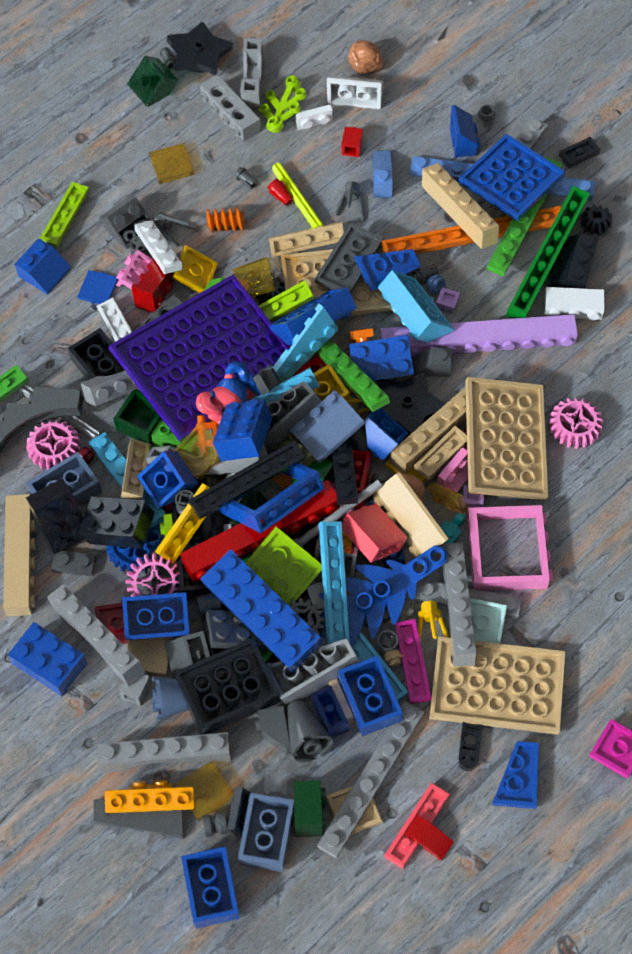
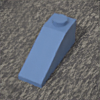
[372,151,392,198]

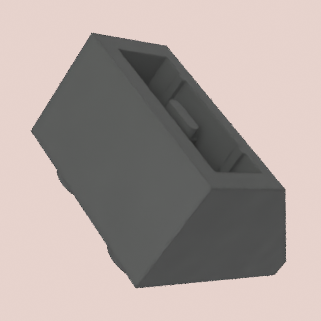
[99,197,151,249]
[164,631,212,679]

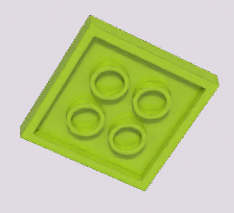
[245,526,322,605]

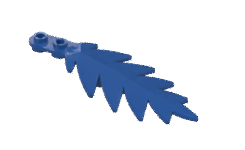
[311,546,448,646]

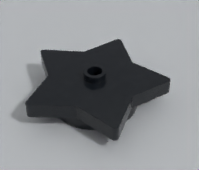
[167,22,233,75]
[378,372,445,435]

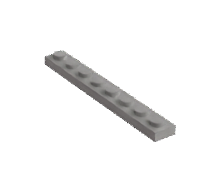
[356,569,521,620]
[317,702,424,859]

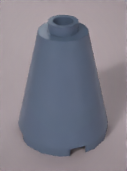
[151,676,188,720]

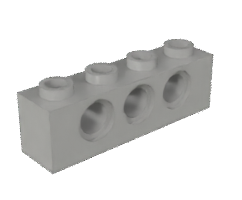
[200,74,261,141]

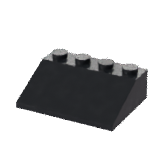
[174,638,280,735]

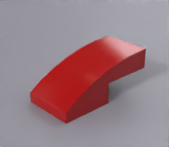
[405,814,454,861]

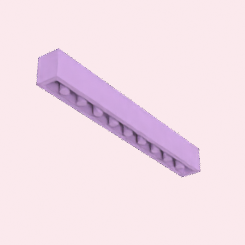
[381,314,578,357]

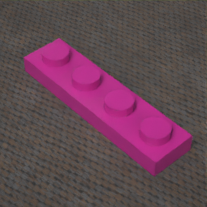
[394,619,432,704]

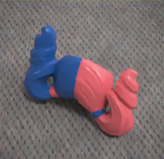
[196,361,261,424]

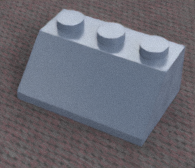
[289,390,365,463]

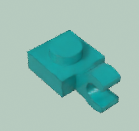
[440,511,466,544]

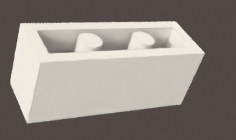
[544,287,604,320]

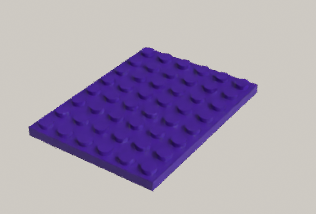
[108,274,291,442]

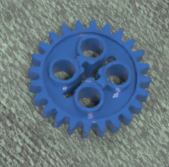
[106,521,166,575]

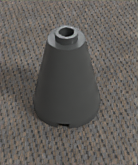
[286,700,333,762]

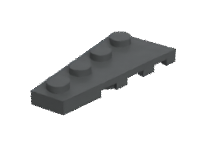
[94,799,183,839]

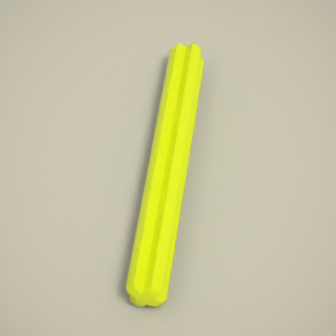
[272,163,324,228]

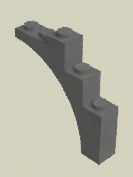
[0,386,84,457]

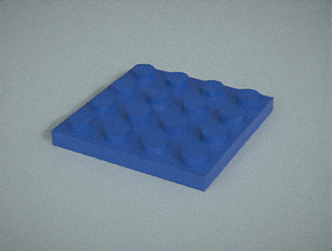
[459,133,565,221]

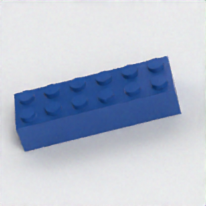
[200,549,323,673]

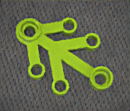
[259,75,307,133]

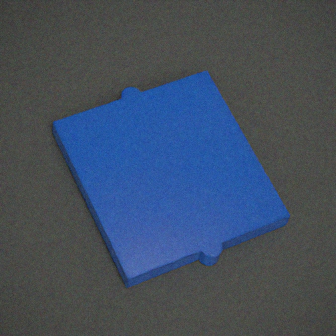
[77,270,118,304]

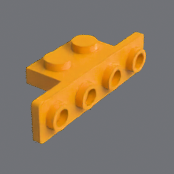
[105,780,194,813]

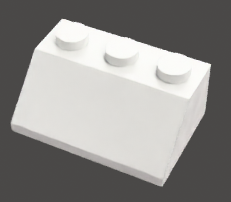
[327,75,383,109]

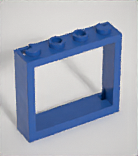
[217,463,324,533]

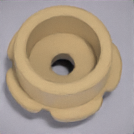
[384,650,403,668]

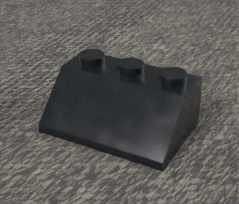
[546,233,599,289]

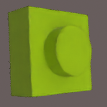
[160,514,173,536]

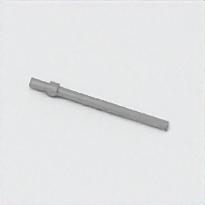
[294,480,383,548]

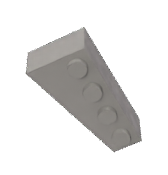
[266,639,361,706]

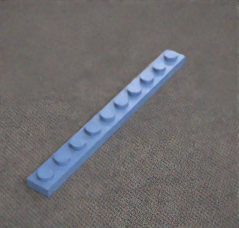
[410,156,595,201]

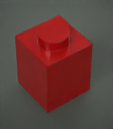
[341,127,363,157]

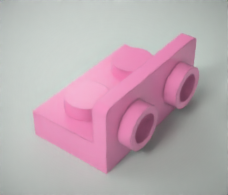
[116,250,152,289]
[437,447,468,497]

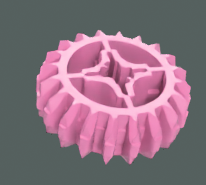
[549,397,603,449]
[26,419,81,470]
[126,553,180,596]

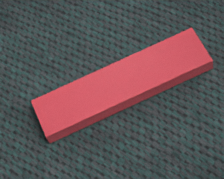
[384,782,450,869]

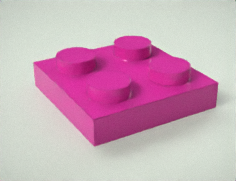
[589,719,632,779]

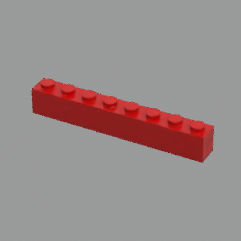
[180,480,340,582]

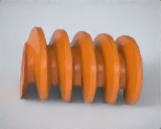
[206,207,245,233]

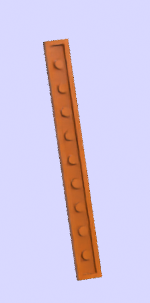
[381,206,561,254]

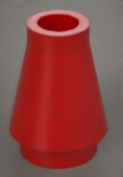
[267,178,294,206]

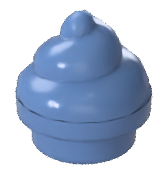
[426,275,446,294]

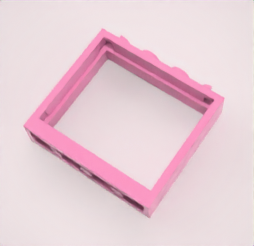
[467,505,553,591]

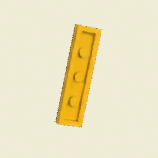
[155,483,210,564]

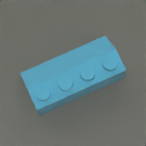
[378,270,454,342]

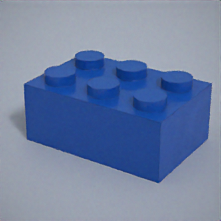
[349,334,414,381]
[213,399,272,461]
[122,592,189,641]
[8,622,87,696]
[338,655,403,737]
[181,847,240,929]

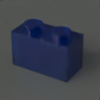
[311,685,349,738]

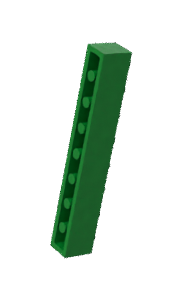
[506,185,590,319]

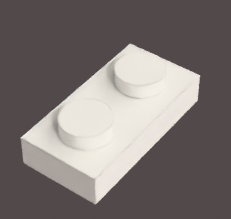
[296,105,333,130]

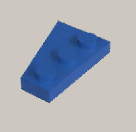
[354,249,421,291]
[492,741,539,809]

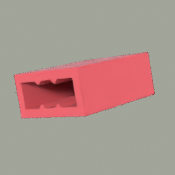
[342,503,407,563]

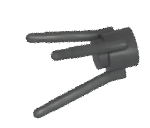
[335,181,365,221]
[154,212,198,247]

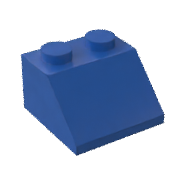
[449,105,480,158]
[15,238,71,295]
[365,408,409,461]
[137,451,198,509]

